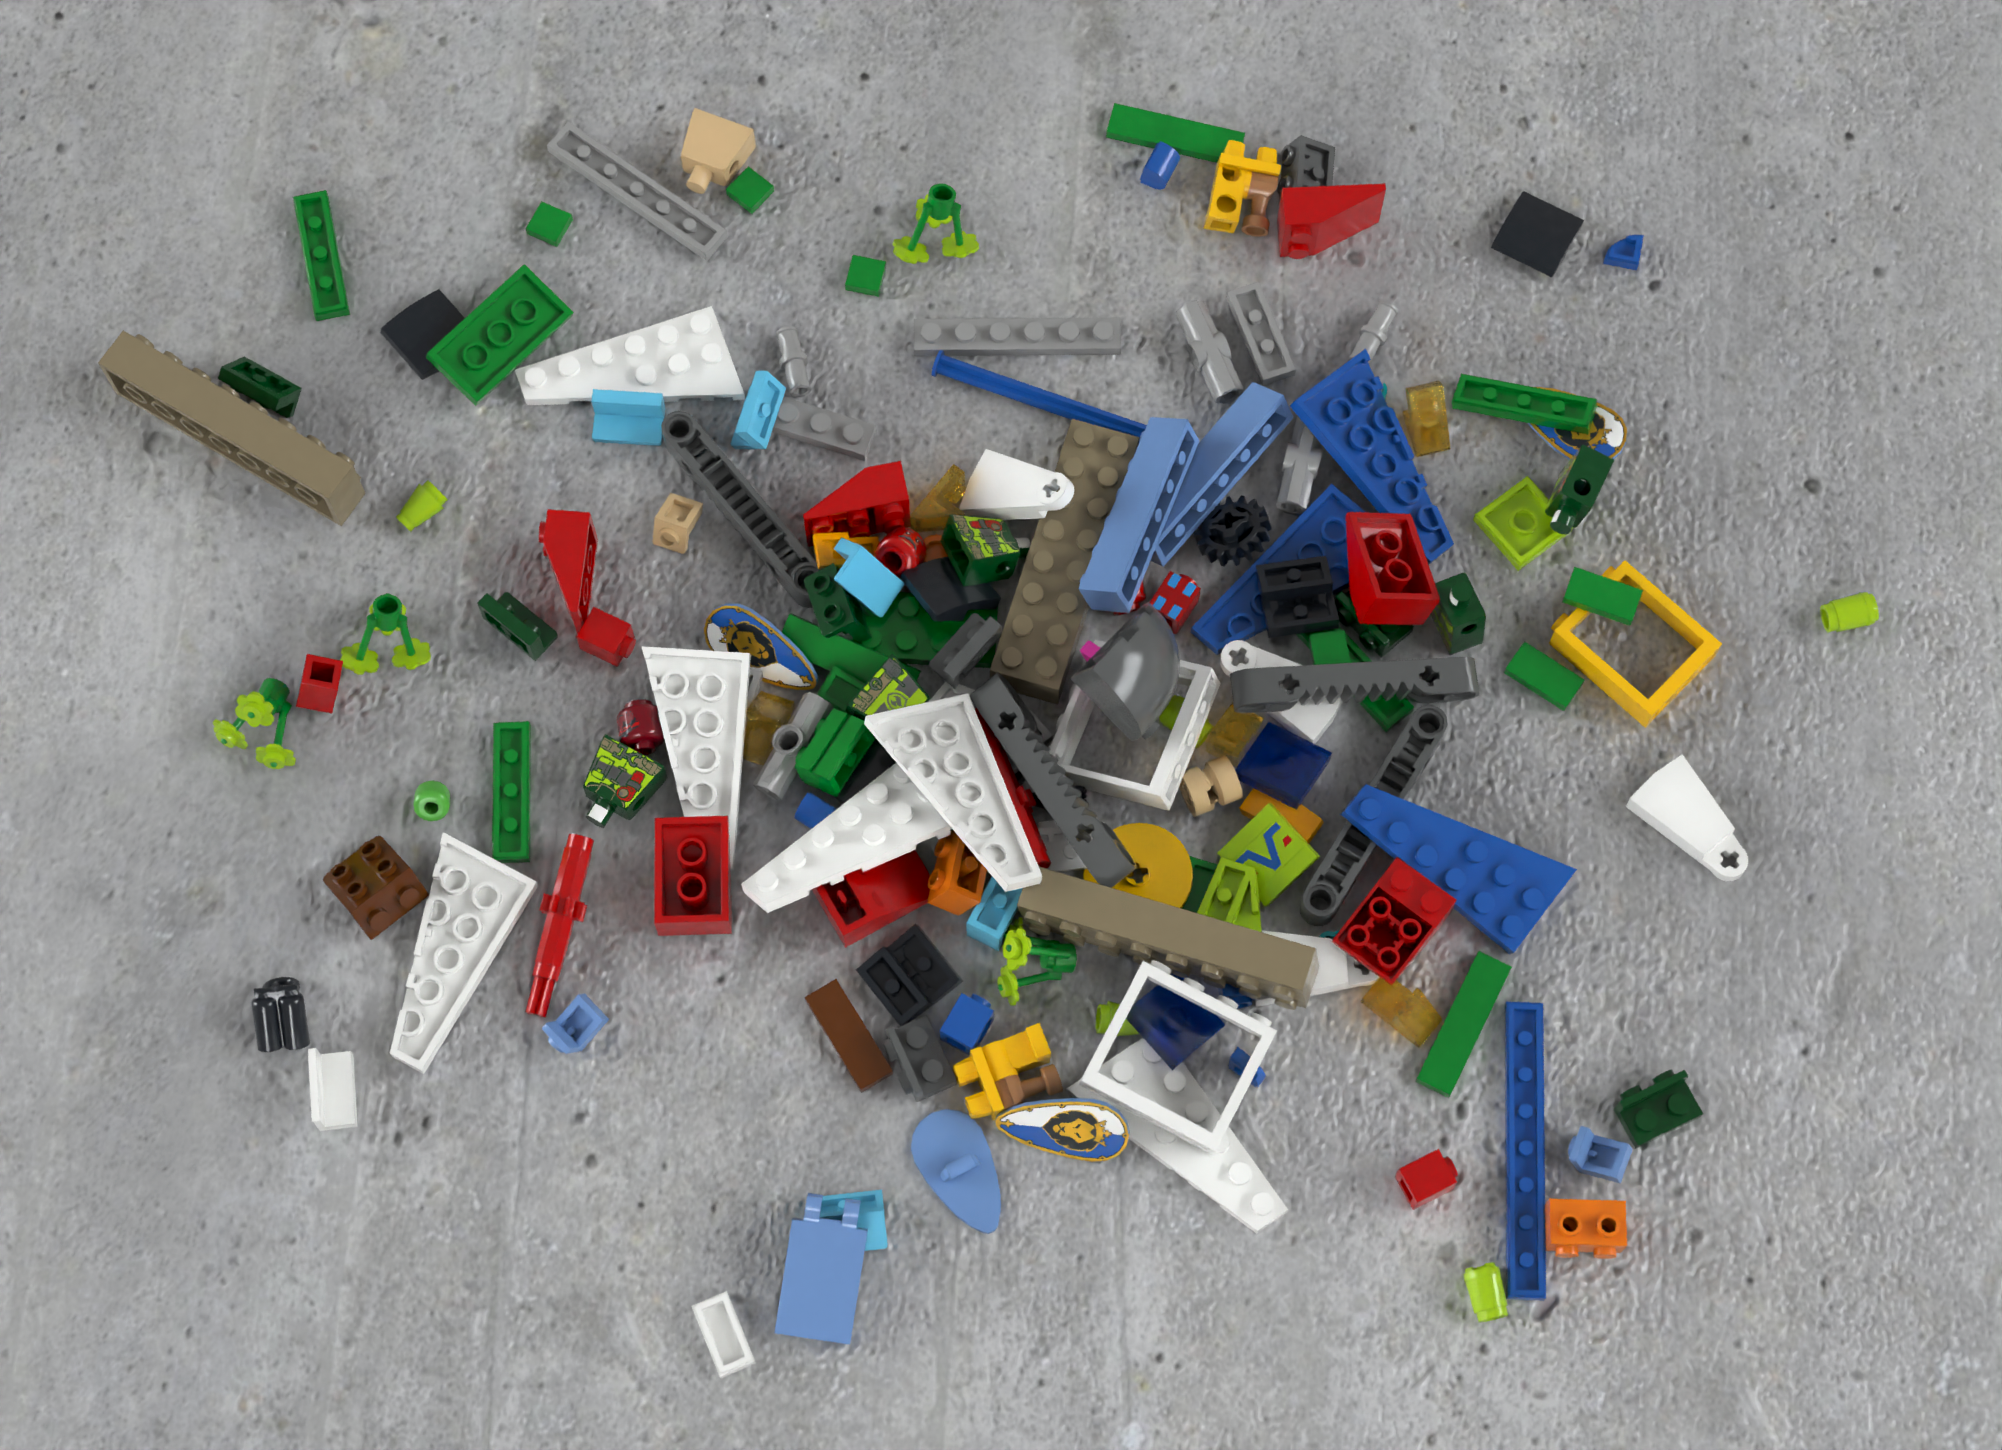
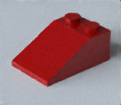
[1277,183,1386,259]
[539,509,598,634]
[1345,512,1440,625]
[654,816,732,936]

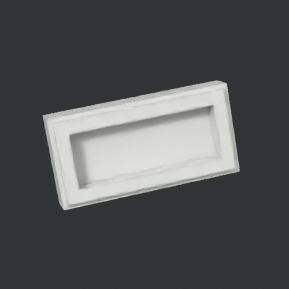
[692,1291,756,1378]

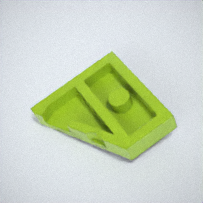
[1197,857,1262,932]

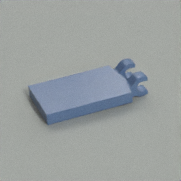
[774,1193,868,1345]

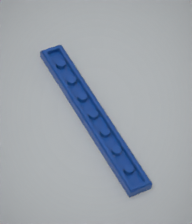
[1505,1002,1546,1301]

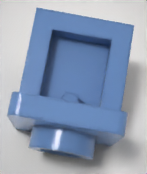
[542,993,609,1054]
[1568,1126,1633,1184]

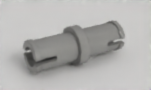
[1348,301,1398,364]
[776,326,812,397]

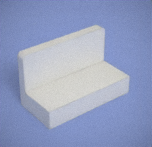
[308,1048,358,1131]

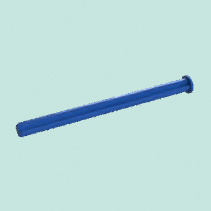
[931,350,1147,440]

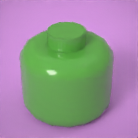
[413,780,451,821]

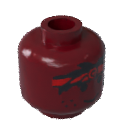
[617,699,665,755]

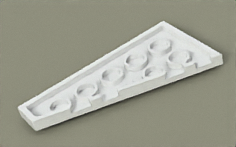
[1066,1028,1288,1234]

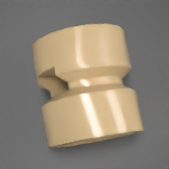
[1179,755,1243,817]

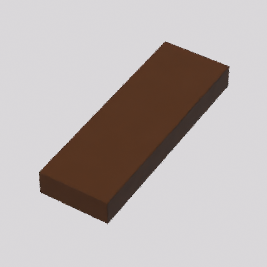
[804,979,893,1093]

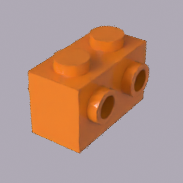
[927,830,987,916]
[1545,1198,1627,1259]

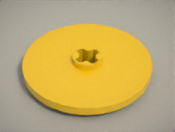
[1083,823,1193,908]

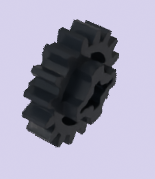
[1194,496,1272,567]

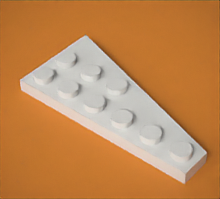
[515,306,745,405]
[642,646,751,870]
[864,693,1043,892]
[742,763,952,913]
[390,832,538,1074]

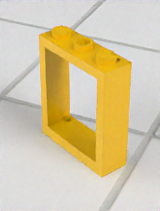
[1549,560,1722,728]

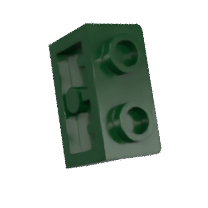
[218,356,302,418]
[804,563,872,643]
[1335,590,1414,658]
[477,592,558,661]
[1614,1069,1703,1149]

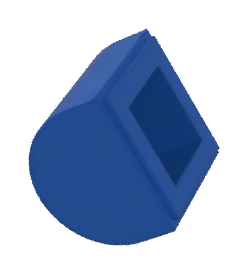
[1140,141,1180,190]
[794,792,836,829]

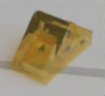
[1403,381,1451,457]
[910,464,966,533]
[743,691,795,766]
[1206,702,1264,767]
[1361,978,1442,1048]

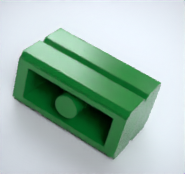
[794,708,875,797]

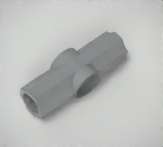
[1176,300,1243,404]
[1276,415,1323,515]
[753,692,834,801]

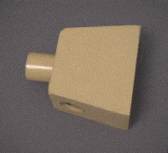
[681,108,756,194]

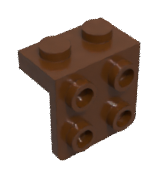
[323,836,429,940]

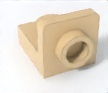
[652,493,703,554]

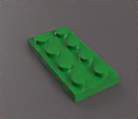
[426,264,574,406]
[853,592,998,668]

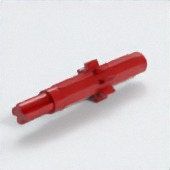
[975,708,1051,869]
[525,834,594,1018]

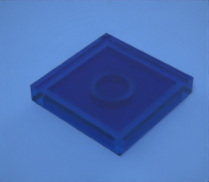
[1235,721,1332,810]
[1126,974,1225,1071]

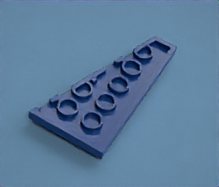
[1290,349,1454,565]
[1190,484,1365,655]
[1341,784,1577,955]

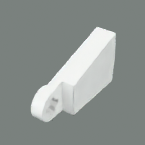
[959,449,1074,520]
[1220,640,1342,749]
[1626,755,1748,881]
[1255,930,1380,1007]

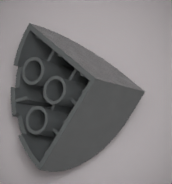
[1071,602,1180,741]

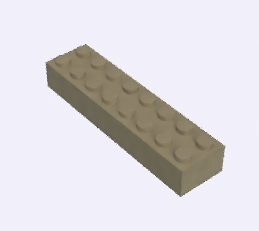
[98,330,366,526]
[990,419,1139,705]
[1017,867,1319,1010]

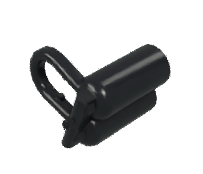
[251,977,310,1052]

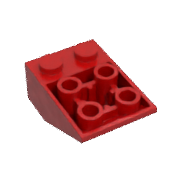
[803,461,911,547]
[812,850,930,948]
[1332,857,1457,986]

